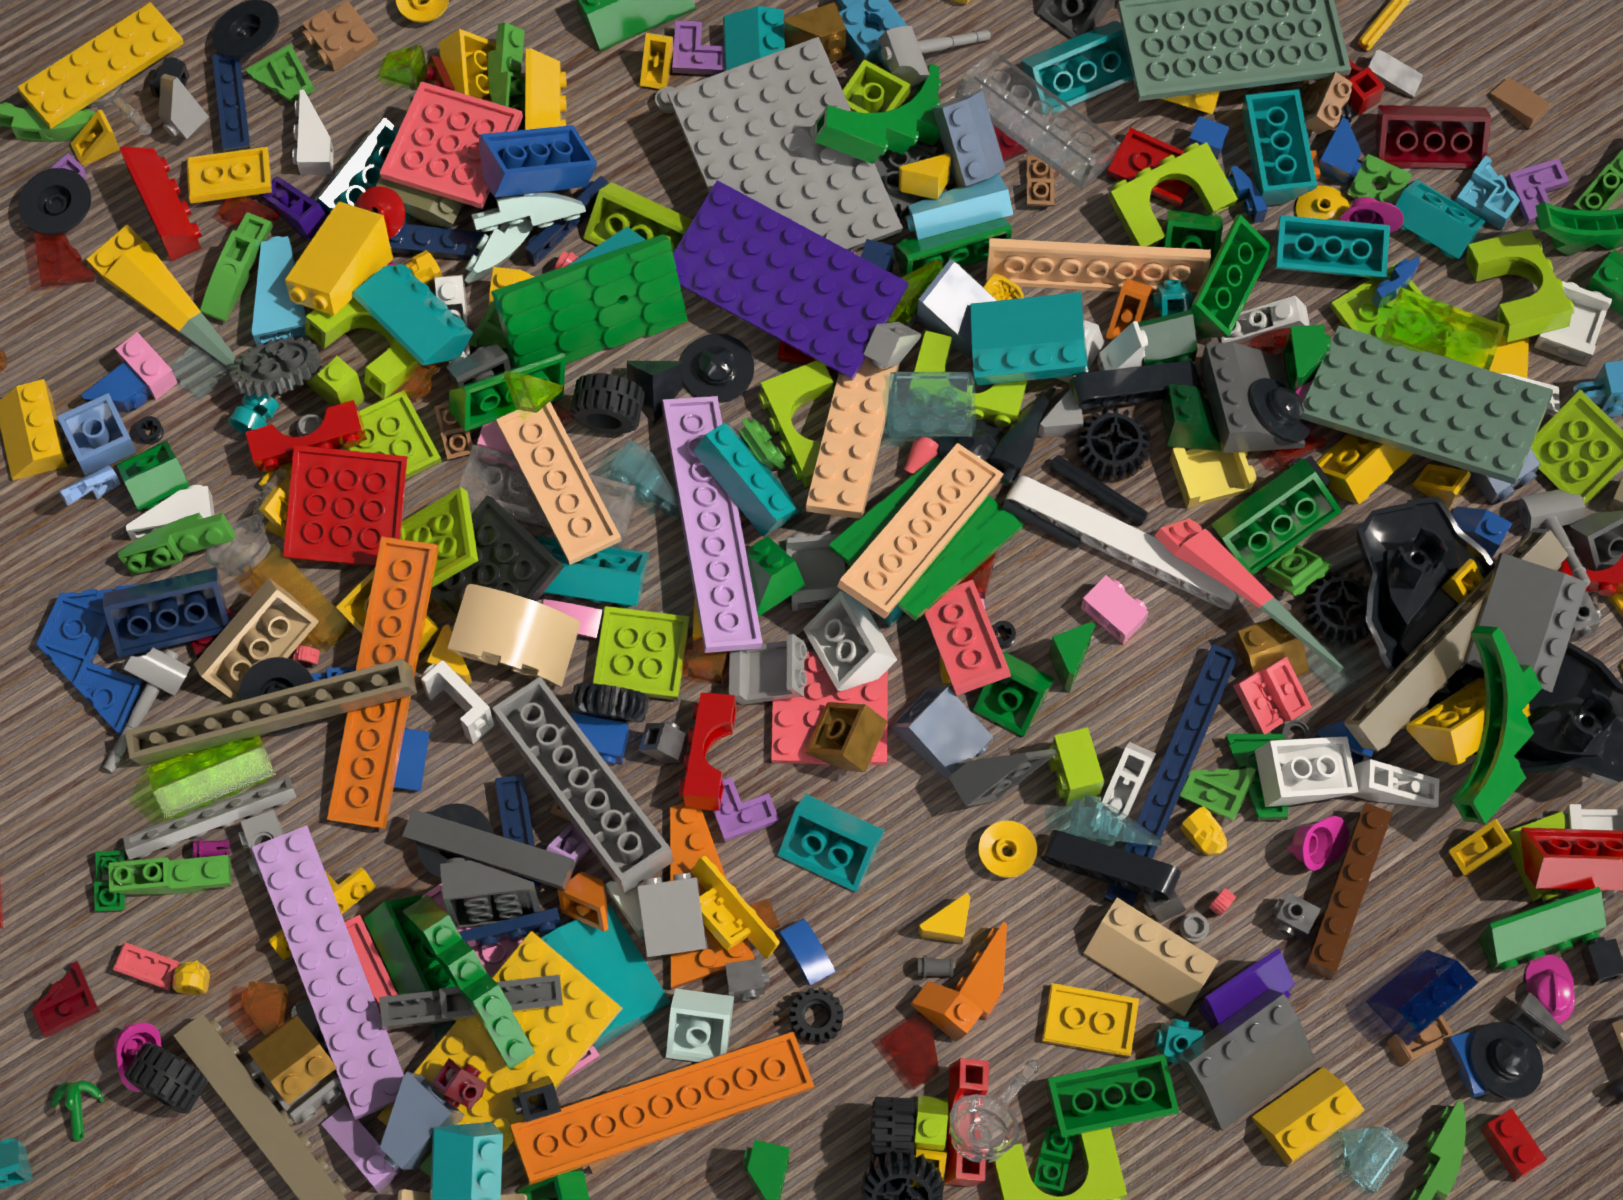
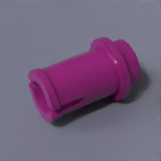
[193,838,230,858]

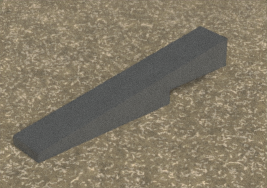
[402,809,576,891]
[379,975,563,1030]

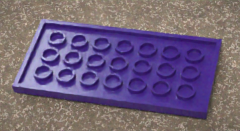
[673,180,908,380]

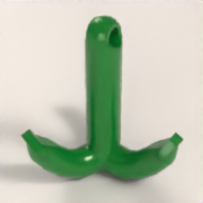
[51,1080,104,1141]

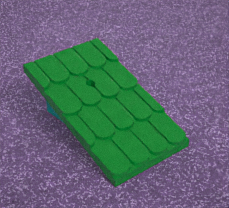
[491,227,688,368]
[829,455,1023,627]

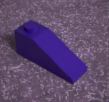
[258,176,327,242]

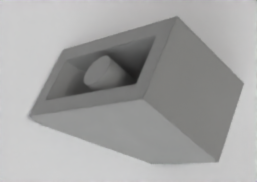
[158,74,209,139]
[864,322,921,369]

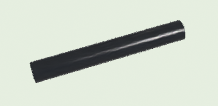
[1001,500,1081,549]

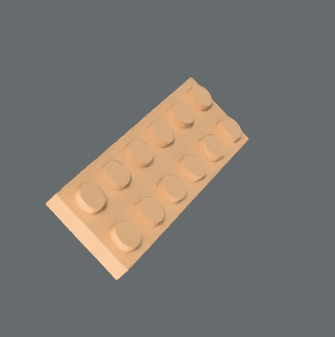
[496,396,621,565]

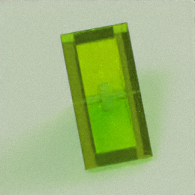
[378,44,426,88]
[504,371,563,413]

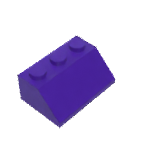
[1198,948,1295,1030]

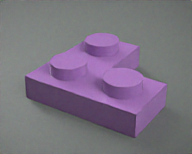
[672,21,725,75]
[1507,158,1569,224]
[713,777,779,842]

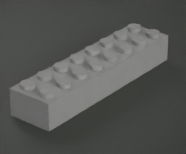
[492,677,674,894]

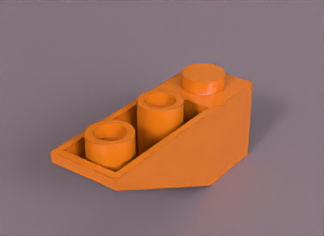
[955,921,1007,1020]

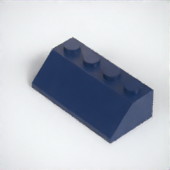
[103,567,230,658]

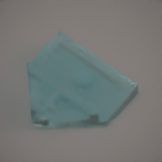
[1339,1126,1409,1194]

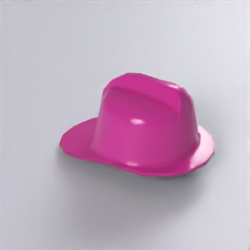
[1339,197,1404,233]
[1287,816,1349,871]
[1525,955,1575,1024]
[113,1022,161,1092]

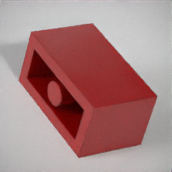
[1480,1108,1547,1181]

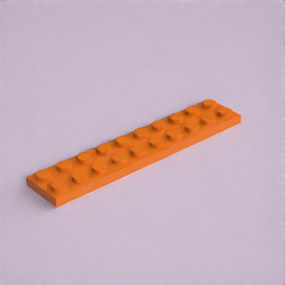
[327,537,439,830]
[510,1032,814,1185]

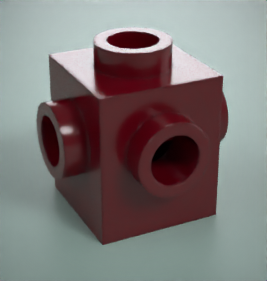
[432,1058,488,1110]

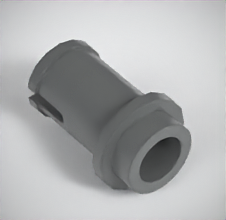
[917,955,954,979]

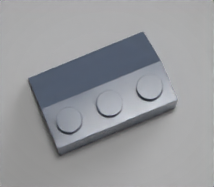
[932,90,1005,187]

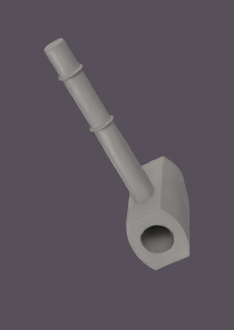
[878,26,991,86]
[1519,490,1590,587]
[103,647,190,772]

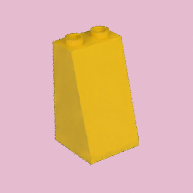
[285,201,393,316]

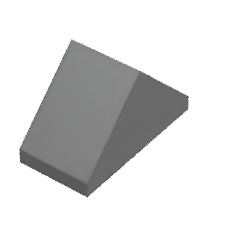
[1038,388,1083,438]

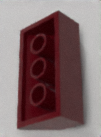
[1376,105,1491,169]

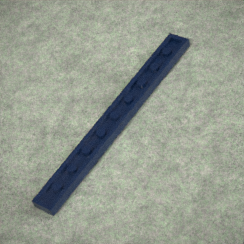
[1104,644,1239,907]

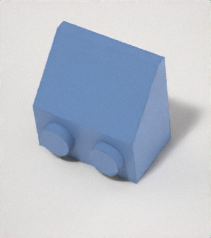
[57,393,137,476]

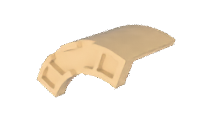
[447,584,580,687]

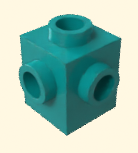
[1152,279,1193,317]
[1154,1019,1203,1063]

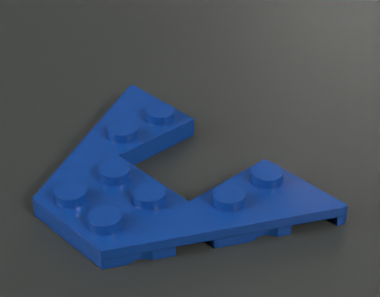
[37,582,150,735]

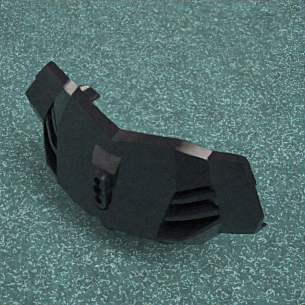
[1356,497,1623,785]

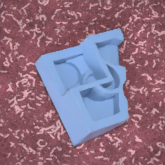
[58,465,121,507]

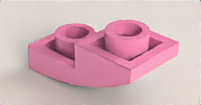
[541,599,602,639]

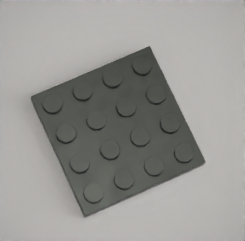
[430,495,564,621]

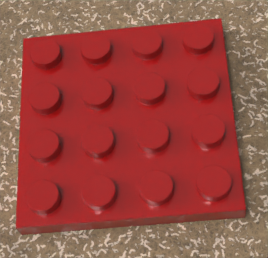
[283,445,408,567]

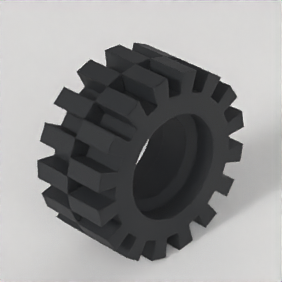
[790,987,843,1045]

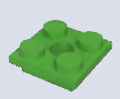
[1347,154,1412,206]
[739,417,787,470]
[1262,544,1333,596]

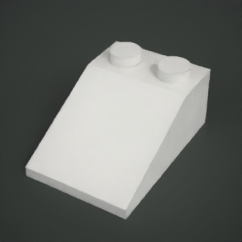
[1255,736,1359,807]

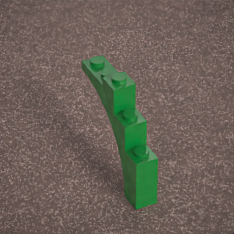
[814,63,941,164]
[1535,202,1623,256]
[1452,625,1542,824]
[402,895,535,1069]

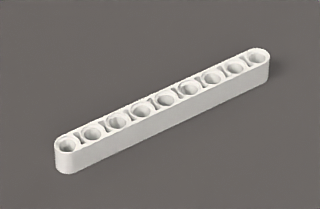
[1005,475,1238,610]

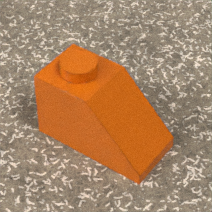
[1106,278,1153,340]
[557,871,608,932]
[910,981,984,1042]

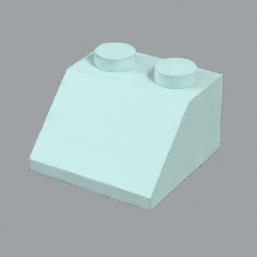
[666,988,734,1062]

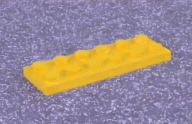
[17,2,184,129]

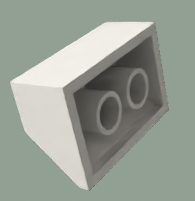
[803,591,897,691]

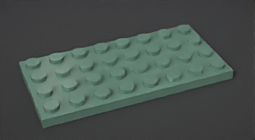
[1117,0,1351,101]
[1301,326,1553,485]

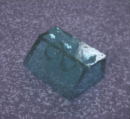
[887,372,976,437]

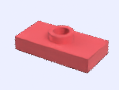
[113,942,181,991]

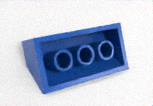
[479,125,598,197]

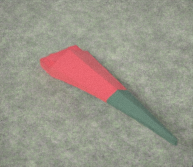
[1155,518,1343,673]

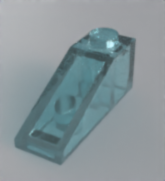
[1069,795,1162,846]

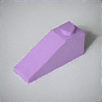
[321,1105,401,1193]

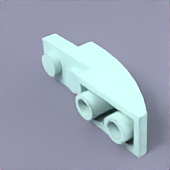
[471,192,586,232]
[464,217,533,283]

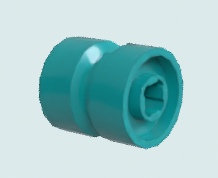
[228,392,280,436]

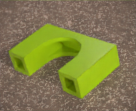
[1108,142,1238,247]
[1466,229,1574,342]
[305,297,429,400]
[908,331,1028,427]
[758,360,833,488]
[991,1128,1127,1200]

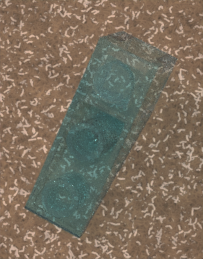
[610,439,681,519]

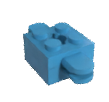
[837,0,908,73]
[1573,361,1623,417]

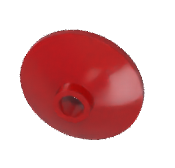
[355,186,406,239]

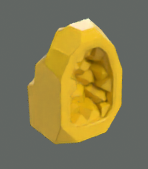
[405,250,442,288]
[983,273,1024,301]
[1180,806,1227,856]
[173,960,210,996]

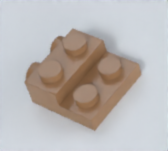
[302,1,379,71]
[1301,72,1353,134]

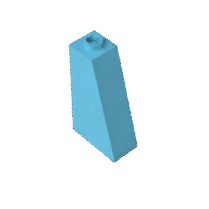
[906,173,1013,240]
[252,236,308,347]

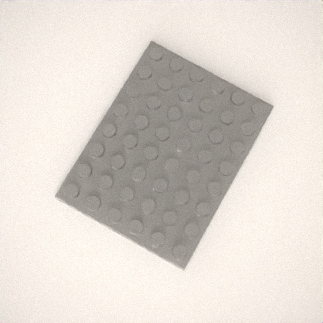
[668,37,902,251]

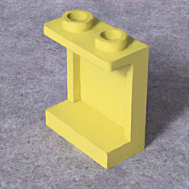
[1170,447,1256,509]

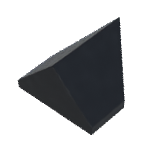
[627,360,683,425]

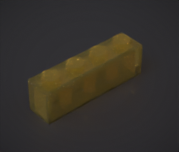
[248,543,352,652]

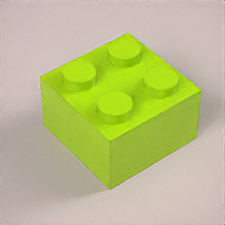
[843,59,910,113]
[1048,727,1104,806]

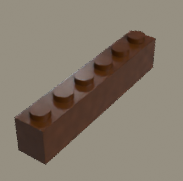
[1303,802,1393,980]

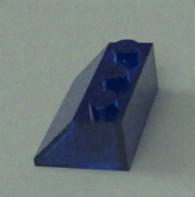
[1366,950,1478,1046]

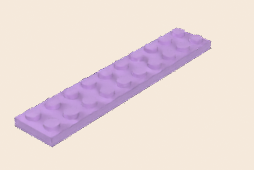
[661,396,763,653]
[252,825,404,1120]

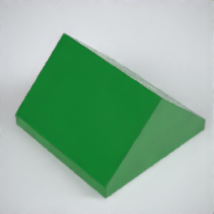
[1048,622,1095,693]

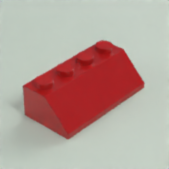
[119,146,202,261]
[1520,827,1623,892]

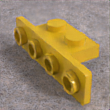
[691,855,780,959]
[269,867,376,960]

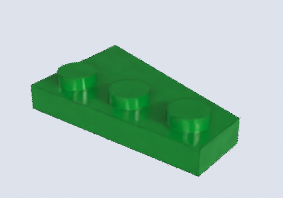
[1225,734,1288,820]

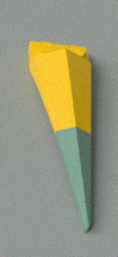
[86,224,237,370]

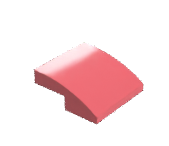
[1233,657,1312,734]

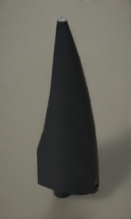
[989,387,1056,485]

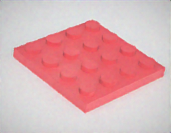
[380,82,523,209]
[772,652,888,766]

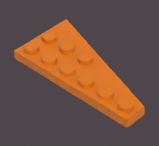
[670,803,755,990]

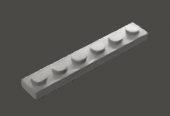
[123,776,297,860]

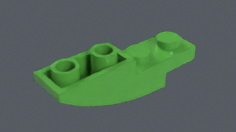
[488,22,526,130]
[0,102,95,142]
[1574,149,1623,211]
[200,212,273,323]
[118,513,236,576]
[109,855,231,895]
[1408,1100,1466,1200]

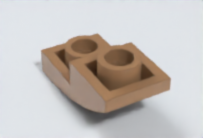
[1026,156,1054,207]
[434,403,475,460]

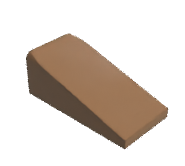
[1490,77,1551,129]
[1387,1012,1455,1067]

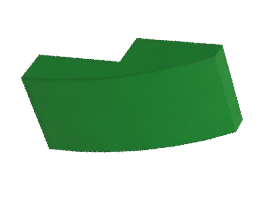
[94,850,127,911]
[1033,1125,1075,1196]

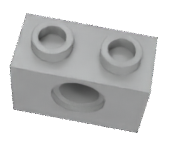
[239,810,284,882]

